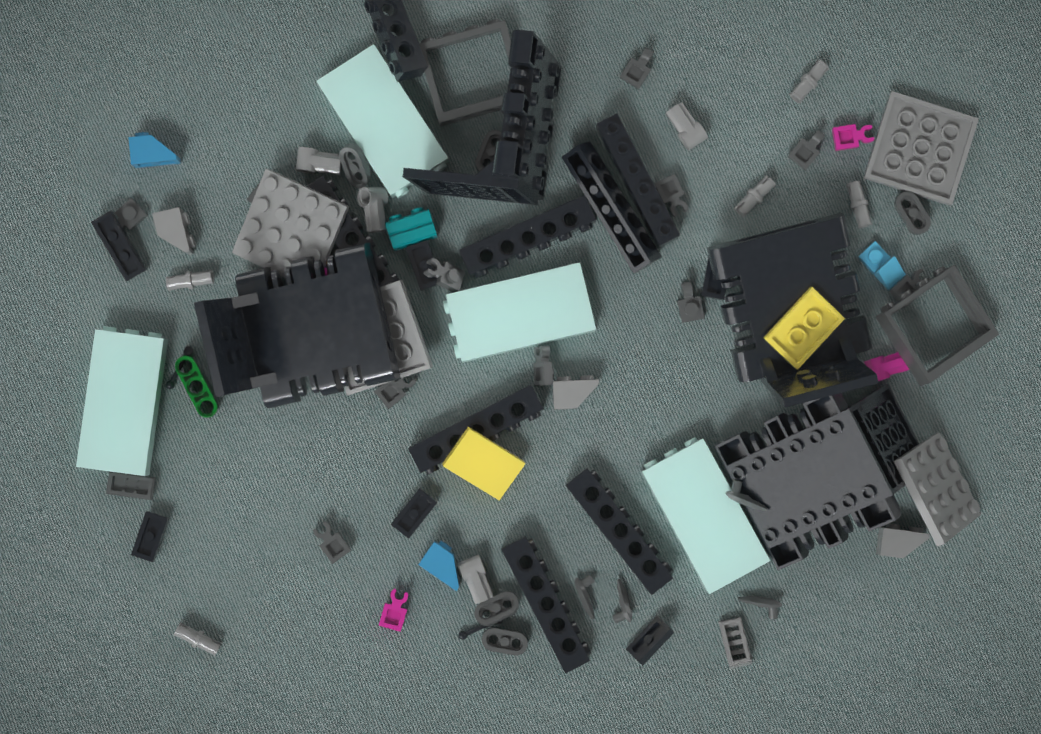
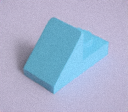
[857,241,906,290]

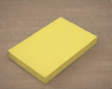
[763,286,845,370]
[442,427,525,500]

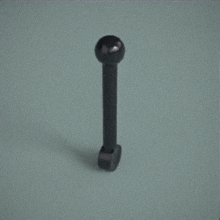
[166,346,193,390]
[458,620,503,640]

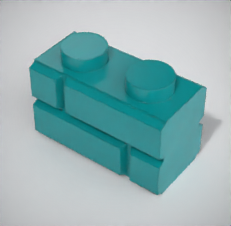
[385,207,438,251]

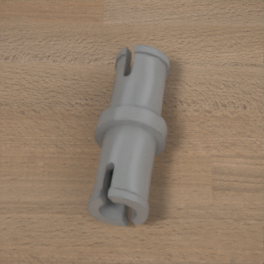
[789,60,829,104]
[734,175,776,218]
[846,180,872,229]
[166,269,214,291]
[174,622,222,656]

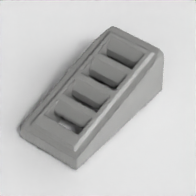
[718,617,752,669]

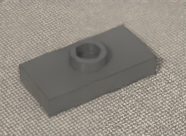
[106,471,156,500]

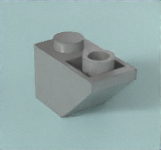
[152,207,195,255]
[553,375,599,410]
[876,524,930,558]

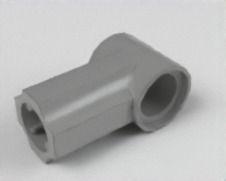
[666,102,708,151]
[296,147,342,175]
[357,187,388,233]
[457,554,494,604]

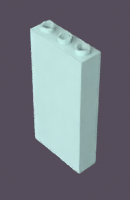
[316,44,449,198]
[443,263,596,363]
[76,326,168,476]
[641,437,770,594]

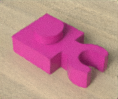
[832,124,874,151]
[379,588,409,632]

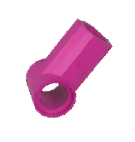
[864,352,909,381]

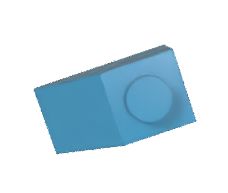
[128,132,181,168]
[418,540,460,591]

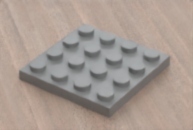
[863,91,979,206]
[232,169,350,278]
[344,280,433,396]
[893,432,981,547]

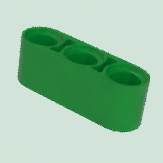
[175,356,218,418]

